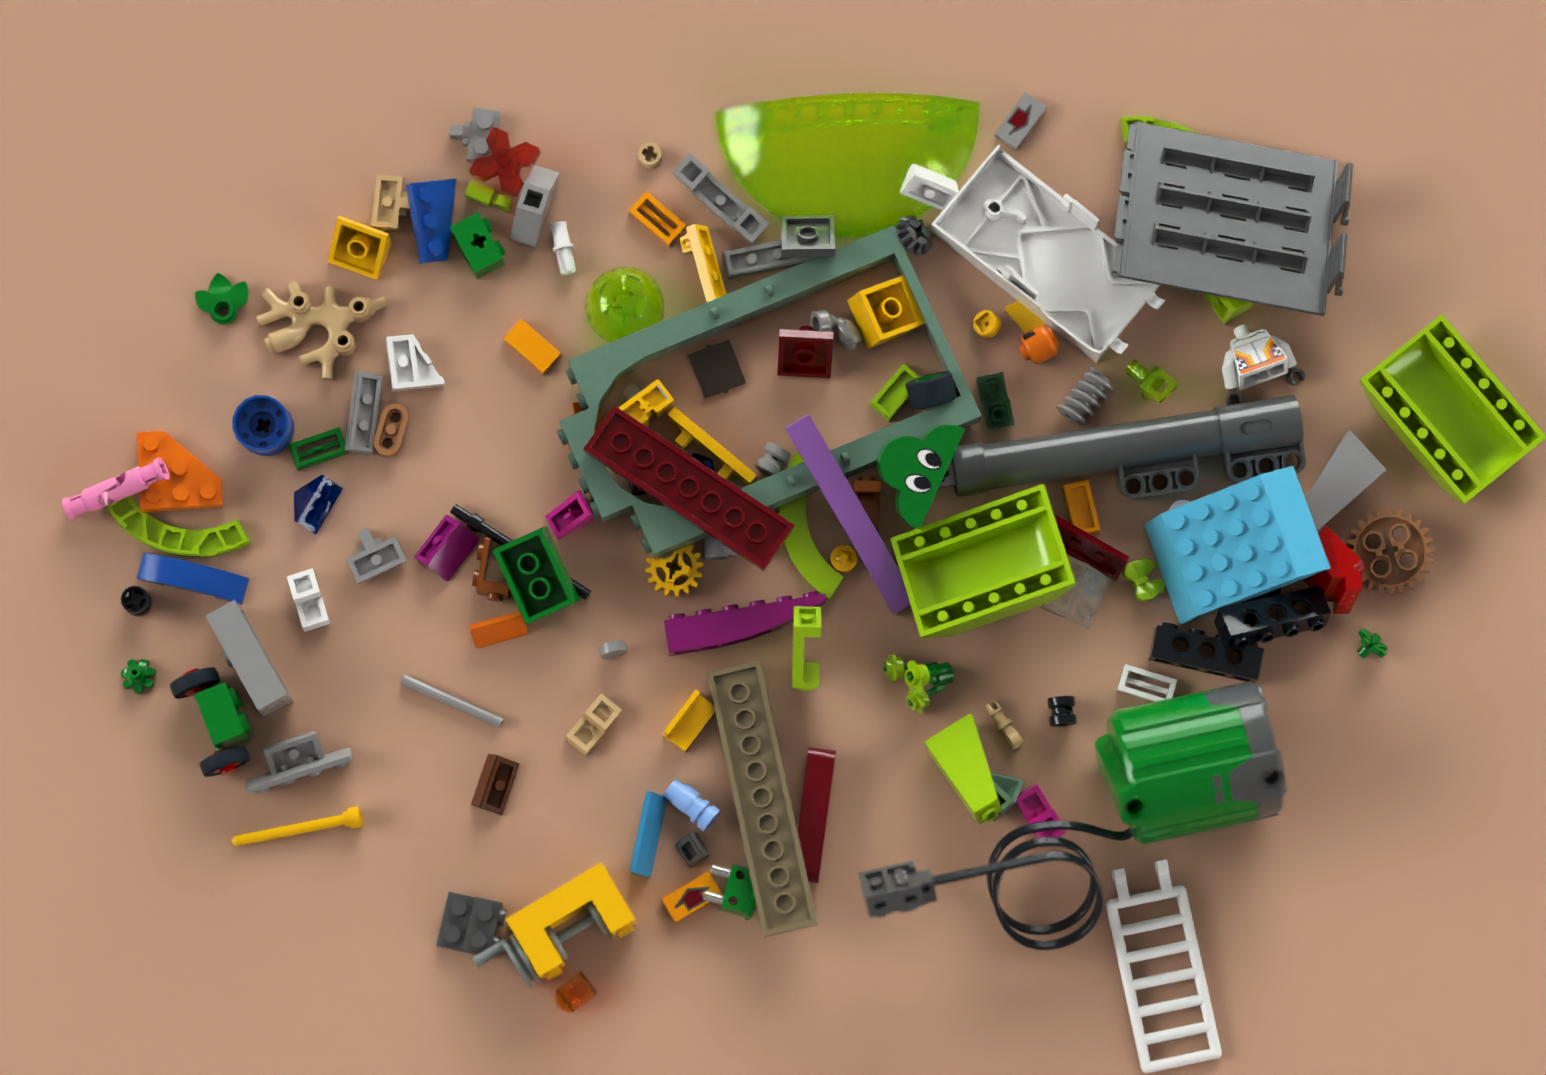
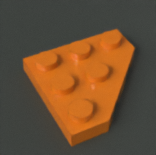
[137,431,223,513]

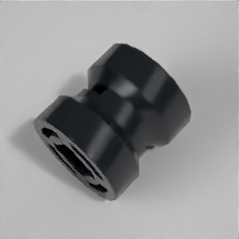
[121,586,152,617]
[1047,696,1077,727]

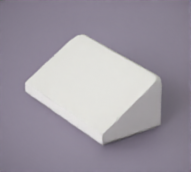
[900,163,959,211]

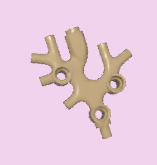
[256,281,387,380]

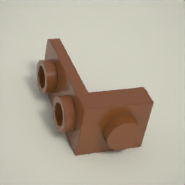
[852,476,880,534]
[472,537,511,602]

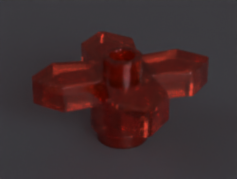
[469,127,541,197]

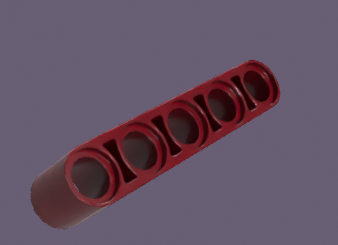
[798,747,836,883]

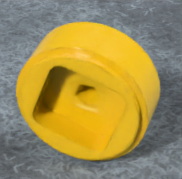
[973,310,1001,338]
[830,545,857,573]

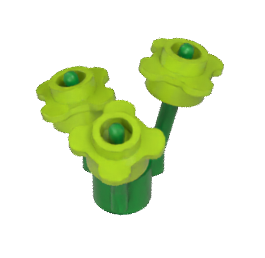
[883,654,954,715]

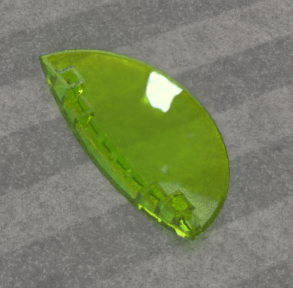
[715,93,979,237]

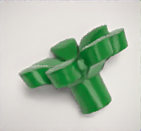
[1357,628,1388,659]
[121,659,156,694]

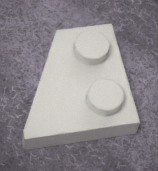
[386,334,445,391]

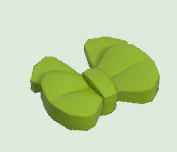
[1122,558,1165,602]

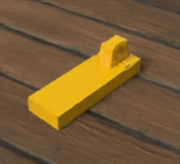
[679,224,726,302]

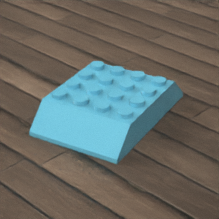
[1144,466,1331,626]

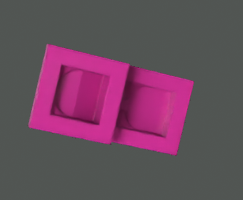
[1015,783,1067,838]

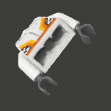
[1222,324,1305,405]

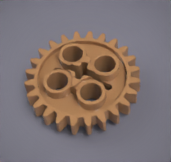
[1347,507,1435,596]

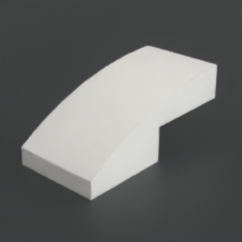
[287,568,330,632]

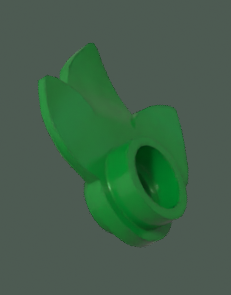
[195,273,249,325]

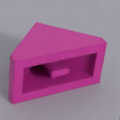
[545,490,595,540]

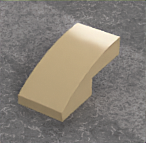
[565,693,622,756]

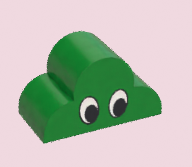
[876,425,965,530]

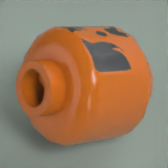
[1019,325,1060,364]

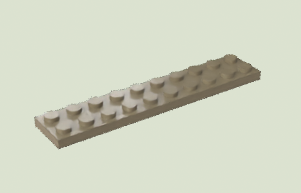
[707,660,818,938]

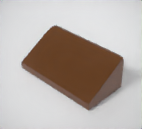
[471,754,519,815]

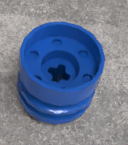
[232,395,294,456]

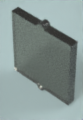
[688,340,746,399]

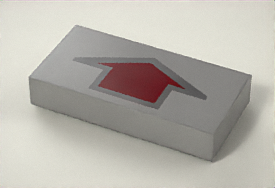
[994,92,1047,151]

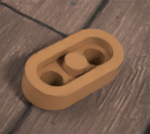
[374,403,409,457]

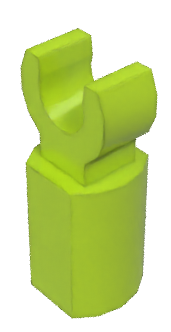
[465,180,513,212]

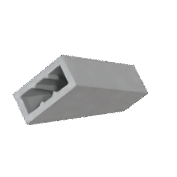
[1305,430,1386,532]

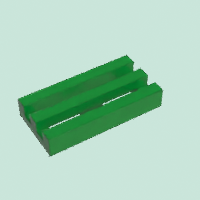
[288,427,349,471]

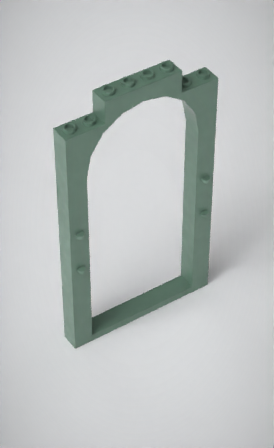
[557,226,982,560]

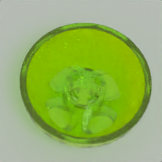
[585,267,665,342]

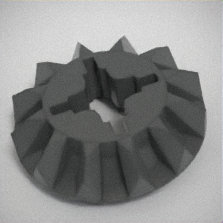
[896,215,933,255]

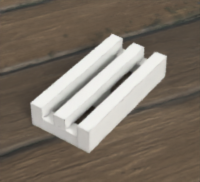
[1117,664,1177,702]

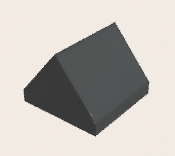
[675,832,710,868]

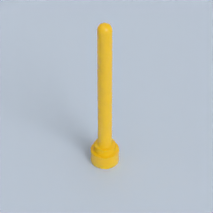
[232,806,363,846]

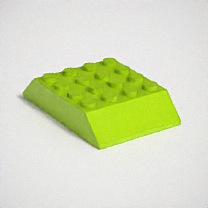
[1359,314,1546,504]
[890,483,1076,639]

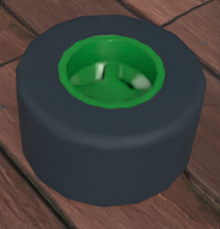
[906,371,958,410]

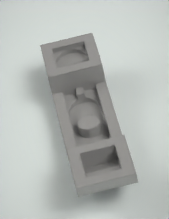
[672,153,770,244]

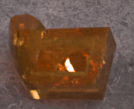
[555,971,598,1013]

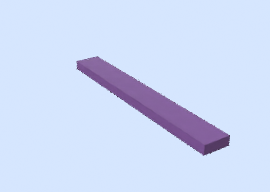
[785,414,911,614]

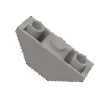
[510,165,560,248]

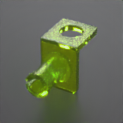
[1125,360,1178,403]

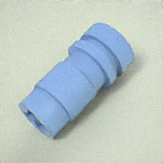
[663,779,721,832]

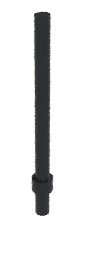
[450,504,591,600]

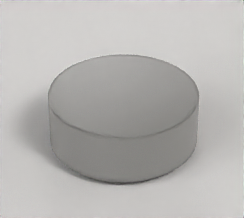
[599,640,628,659]

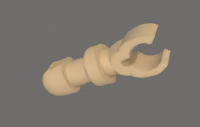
[986,700,1024,750]

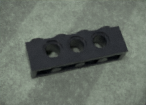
[1214,586,1331,649]
[1148,622,1264,683]

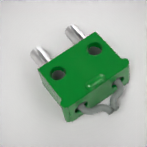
[703,864,758,921]

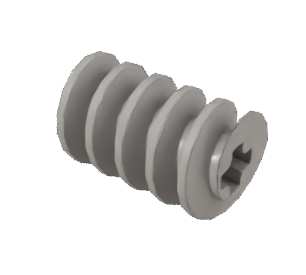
[1056,366,1114,425]

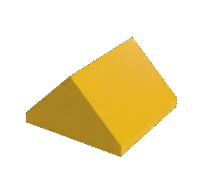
[327,216,392,280]

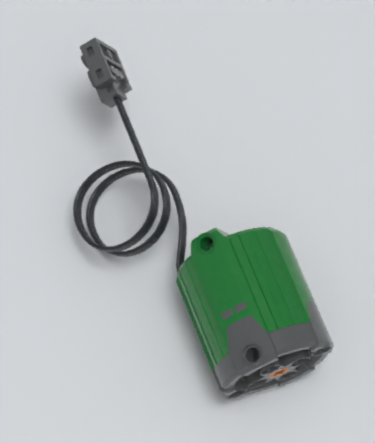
[859,681,1287,950]

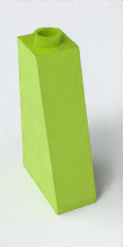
[924,713,1002,825]

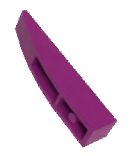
[664,591,826,656]

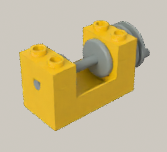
[472,862,637,988]

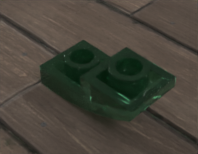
[976,372,1015,430]

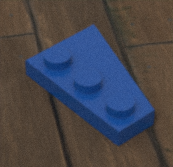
[406,178,456,264]

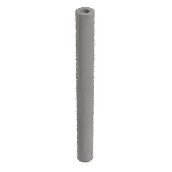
[400,674,504,728]

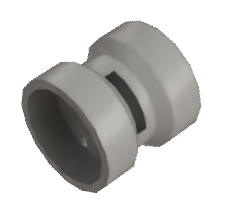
[755,442,791,476]

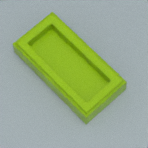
[869,363,920,422]

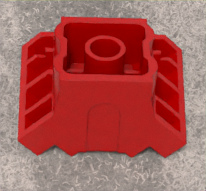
[1302,526,1366,614]

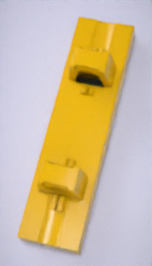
[668,407,757,485]

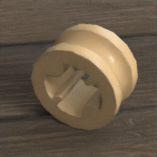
[638,142,662,168]

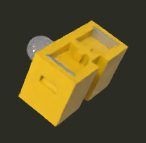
[619,379,675,427]

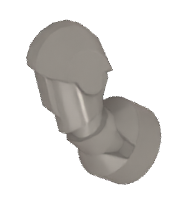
[810,310,862,350]

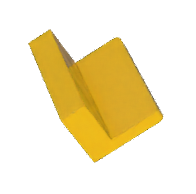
[663,690,715,752]

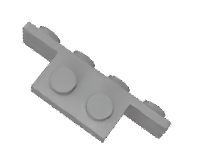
[246,730,353,794]

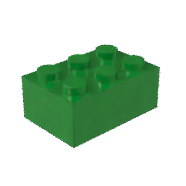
[492,526,580,624]

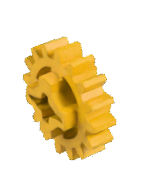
[645,544,703,598]

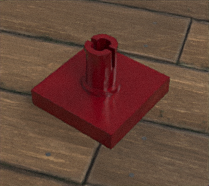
[777,325,834,378]

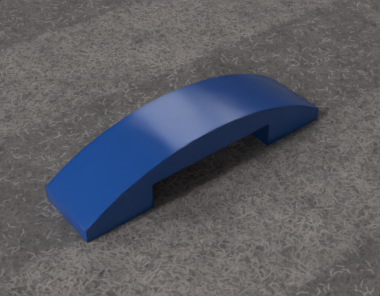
[137,553,249,605]

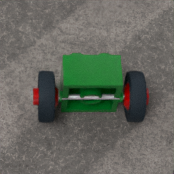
[170,667,253,777]

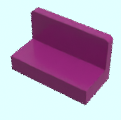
[414,515,479,581]

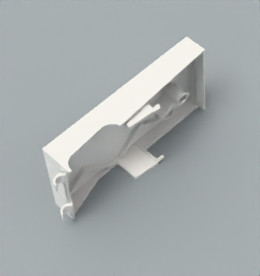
[930,144,1165,363]

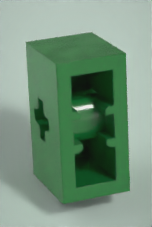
[450,212,506,279]

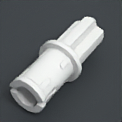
[550,221,576,275]

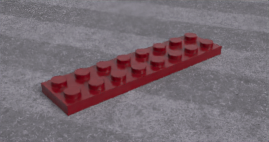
[583,405,795,571]

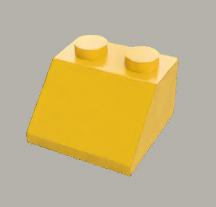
[847,275,925,349]

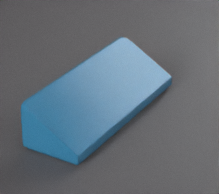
[629,791,667,877]

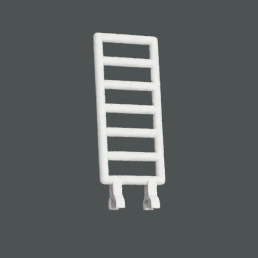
[1106,859,1222,1073]

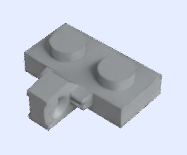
[449,108,501,165]
[346,527,407,584]

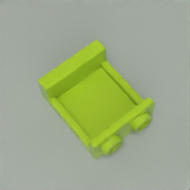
[792,606,821,691]

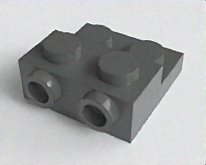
[436,892,506,955]

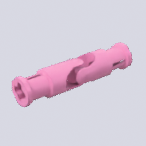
[62,458,169,520]

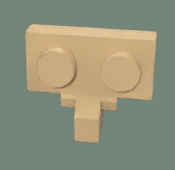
[371,175,411,231]

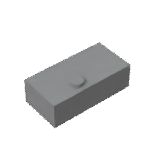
[206,600,293,717]

